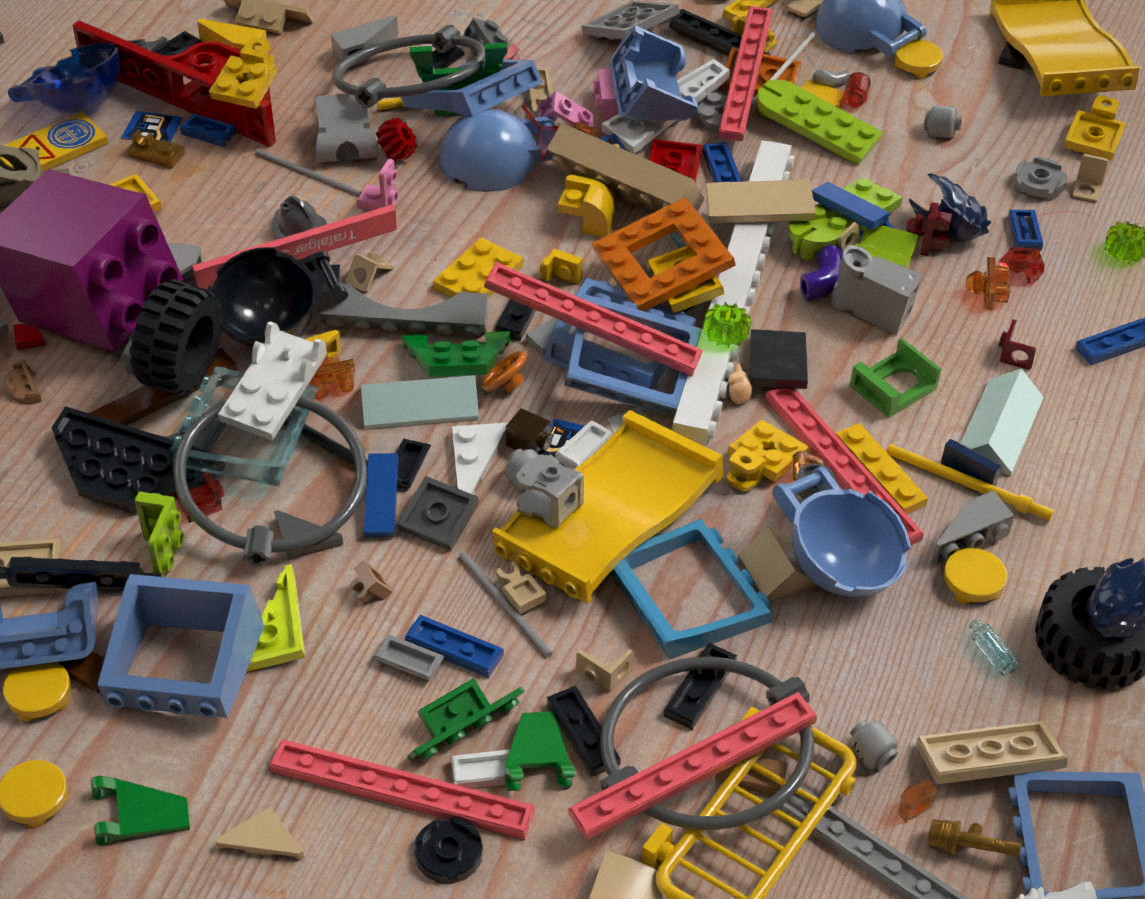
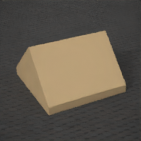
[738,526,818,601]

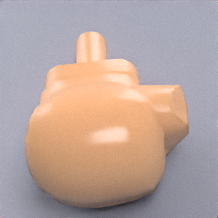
[728,364,752,405]

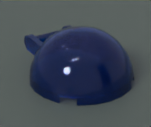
[8,42,121,114]

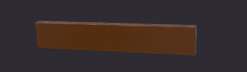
[89,348,237,425]

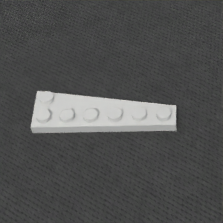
[602,59,730,154]

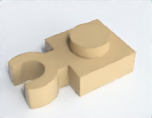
[497,561,547,614]

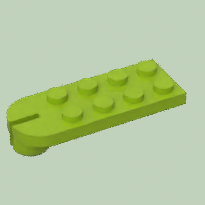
[756,80,884,165]
[788,177,903,260]

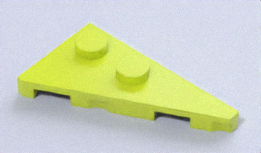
[246,564,305,672]

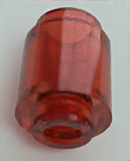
[843,72,871,108]

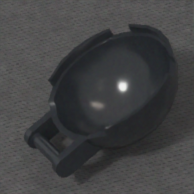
[208,247,348,347]

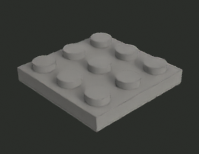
[581,0,680,40]

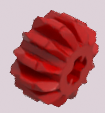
[376,117,418,162]

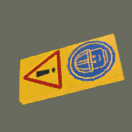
[0,112,108,172]

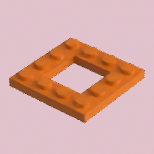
[591,197,736,311]

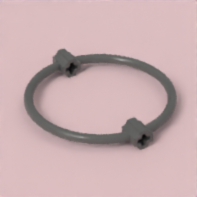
[332,25,485,108]
[173,396,367,566]
[600,657,814,830]

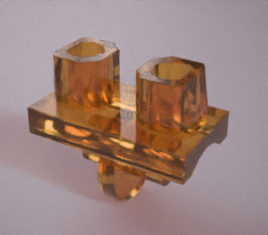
[965,257,1010,310]
[305,354,355,399]

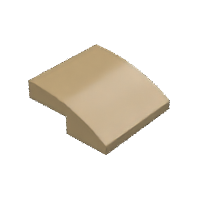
[589,850,672,899]

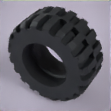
[129,279,223,395]
[1035,567,1145,689]

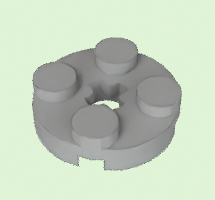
[697,92,727,133]
[1014,157,1067,201]

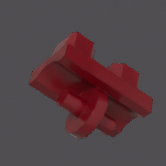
[906,202,952,256]

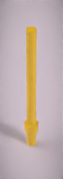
[886,443,1055,521]

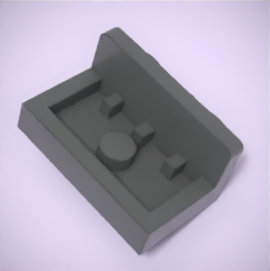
[463,18,510,57]

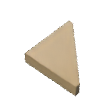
[215,807,304,860]

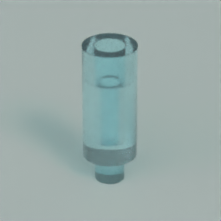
[969,619,1020,676]

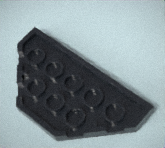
[51,406,227,513]

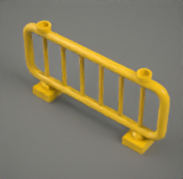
[641,706,857,899]

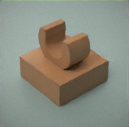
[350,561,392,603]

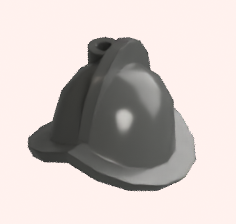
[272,196,327,239]

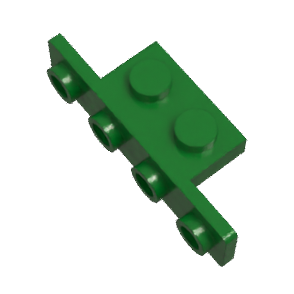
[407,678,525,762]

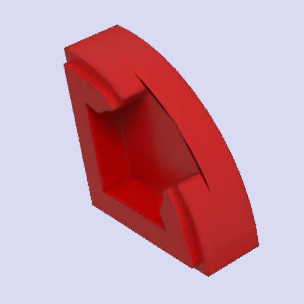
[13,324,45,350]

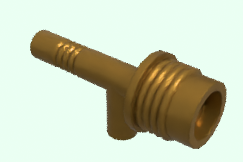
[928,819,1022,857]

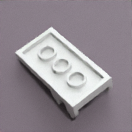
[218,322,327,441]

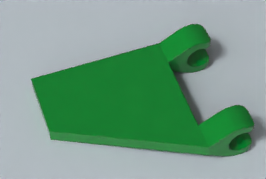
[504,711,575,791]
[91,776,190,846]

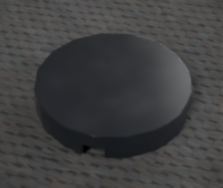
[414,818,483,884]

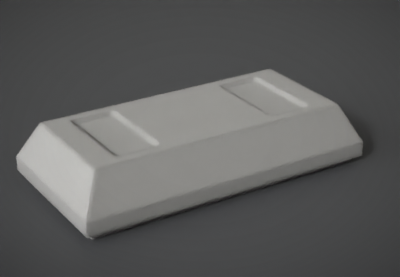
[373,634,444,682]

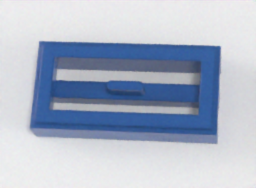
[180,113,237,147]
[1008,210,1043,251]

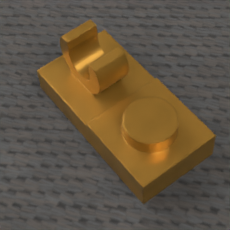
[127,129,185,169]

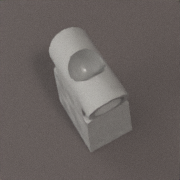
[315,94,379,163]
[830,245,923,336]

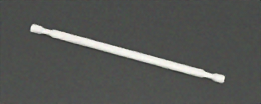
[751,32,815,106]

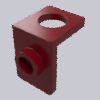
[998,319,1036,370]

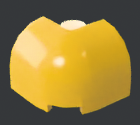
[558,174,616,237]

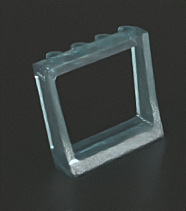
[170,366,319,487]

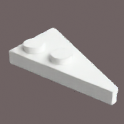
[452,423,507,495]

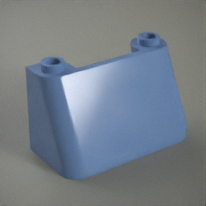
[610,25,698,121]
[0,582,98,669]

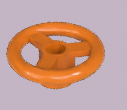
[481,351,527,392]

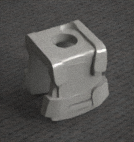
[516,454,584,528]

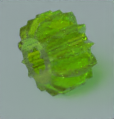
[1104,220,1145,264]
[703,302,751,348]

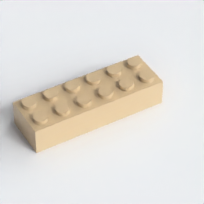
[547,123,705,213]

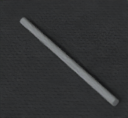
[255,149,362,197]
[459,551,553,657]

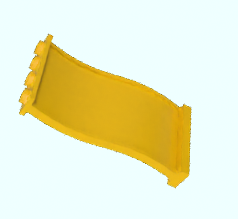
[989,0,1140,97]
[492,410,723,604]

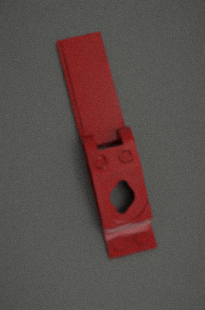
[72,20,276,147]

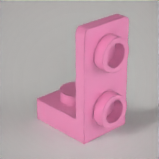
[536,91,594,134]
[357,159,399,211]

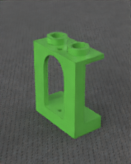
[850,338,941,418]

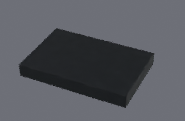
[750,329,808,389]

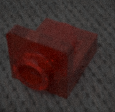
[998,247,1045,284]
[176,472,224,523]

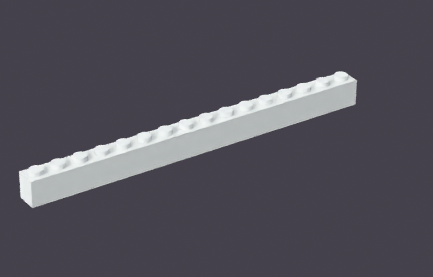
[672,140,795,447]

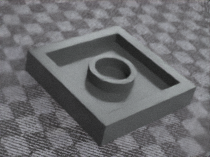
[397,476,479,551]

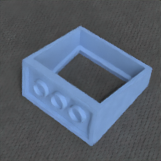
[97,574,264,718]

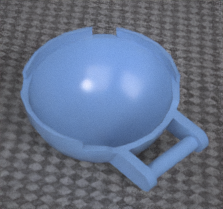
[815,0,927,57]
[439,109,554,192]
[772,466,911,597]

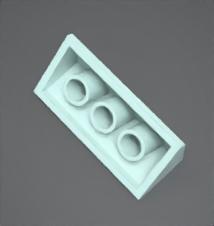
[960,369,1043,476]
[361,375,479,429]

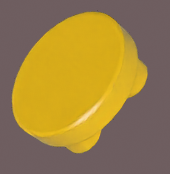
[894,39,943,79]
[944,548,1007,604]
[3,662,71,722]
[0,760,69,828]

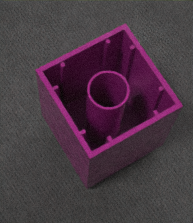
[0,169,184,352]

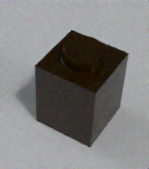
[506,408,553,455]

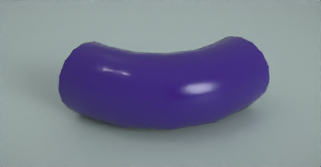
[800,245,843,301]

